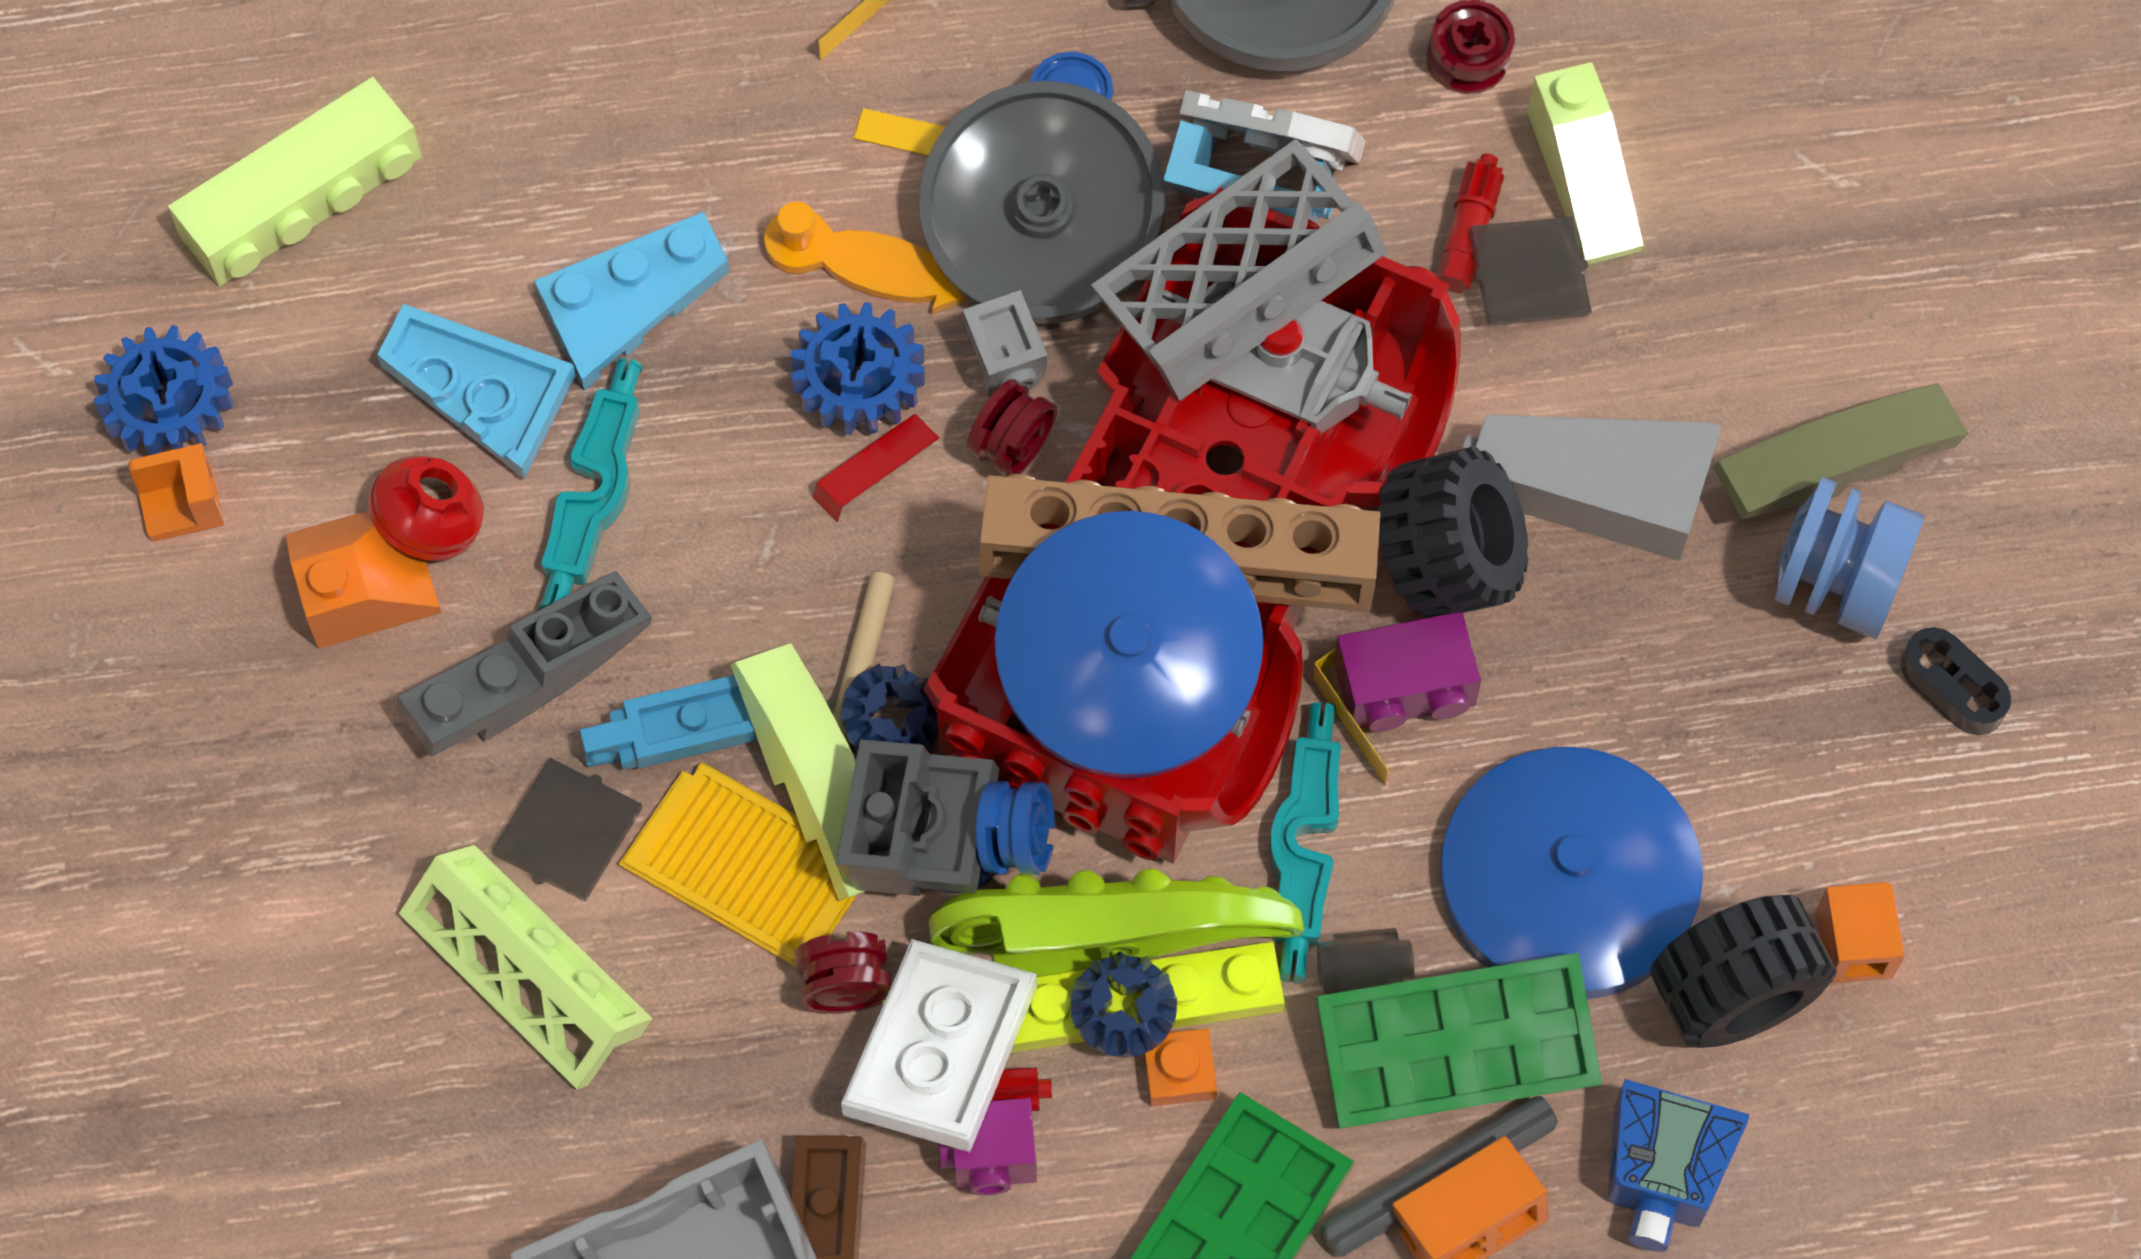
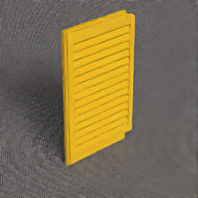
[619,762,858,968]

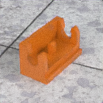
[1392,1136,1548,1259]

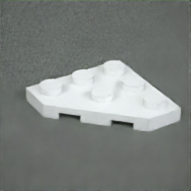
[1179,90,1366,171]

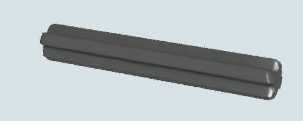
[1321,1096,1558,1257]

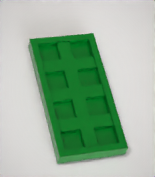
[1314,953,1602,1129]
[1130,1091,1354,1259]

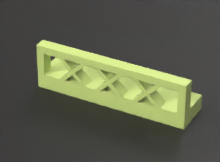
[399,845,653,1090]

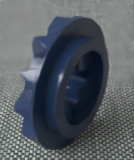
[841,664,939,751]
[1070,951,1177,1057]

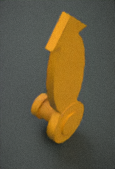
[764,201,968,315]

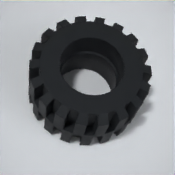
[1378,447,1529,618]
[1650,894,1837,1048]

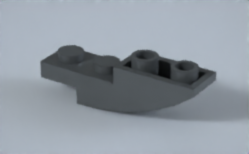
[396,571,652,757]

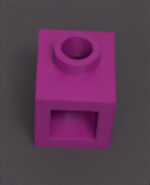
[939,1098,1037,1196]

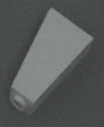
[1462,414,1722,561]

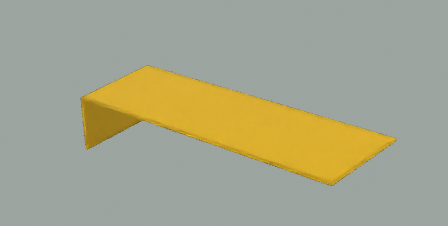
[818,0,889,60]
[853,108,946,156]
[1313,648,1389,785]

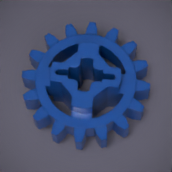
[790,302,925,435]
[94,325,233,455]

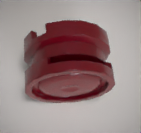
[1426,0,1515,94]
[966,379,1058,477]
[795,932,891,1014]

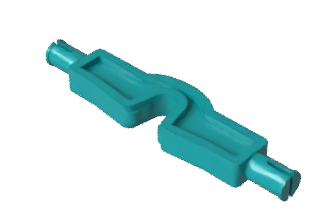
[538,358,643,610]
[1269,702,1341,984]

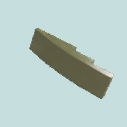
[1713,383,1968,519]

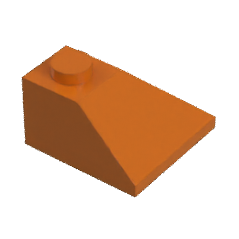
[285,510,441,649]

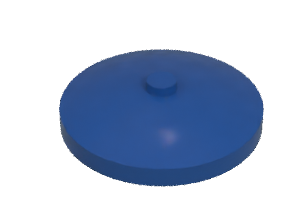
[995,511,1263,778]
[1440,747,1703,999]

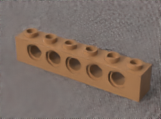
[979,474,1380,612]

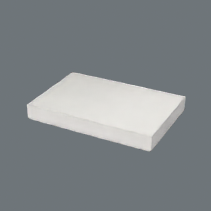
[841,939,1037,1152]

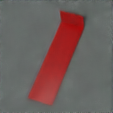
[812,414,940,522]

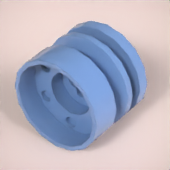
[1774,477,1925,640]

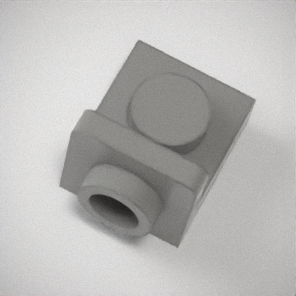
[962,290,1048,397]

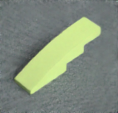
[730,643,865,901]

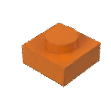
[1144,1028,1217,1107]

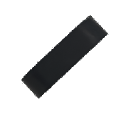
[1901,627,2012,736]

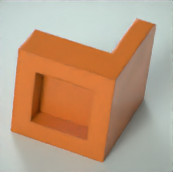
[128,443,224,542]
[1817,882,1905,983]

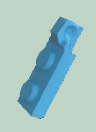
[580,675,758,769]

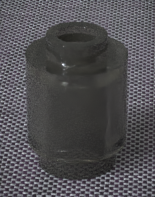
[1316,927,1415,995]

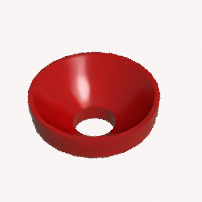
[368,455,484,560]

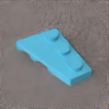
[534,212,730,391]
[377,304,576,479]

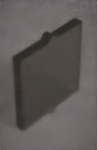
[1469,217,1592,326]
[492,757,643,902]

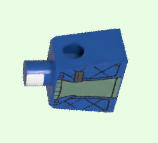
[1608,1079,1750,1252]

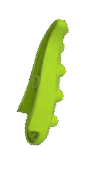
[928,869,1305,977]

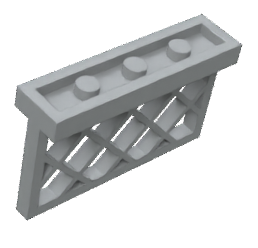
[1091,139,1388,401]

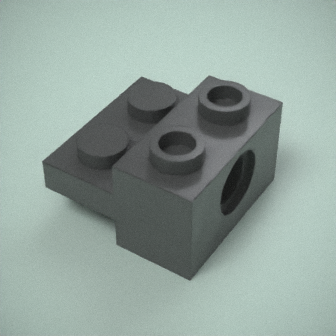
[836,739,999,896]

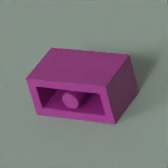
[1334,612,1481,732]

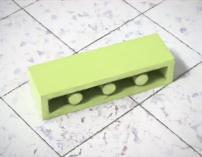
[168,77,422,287]

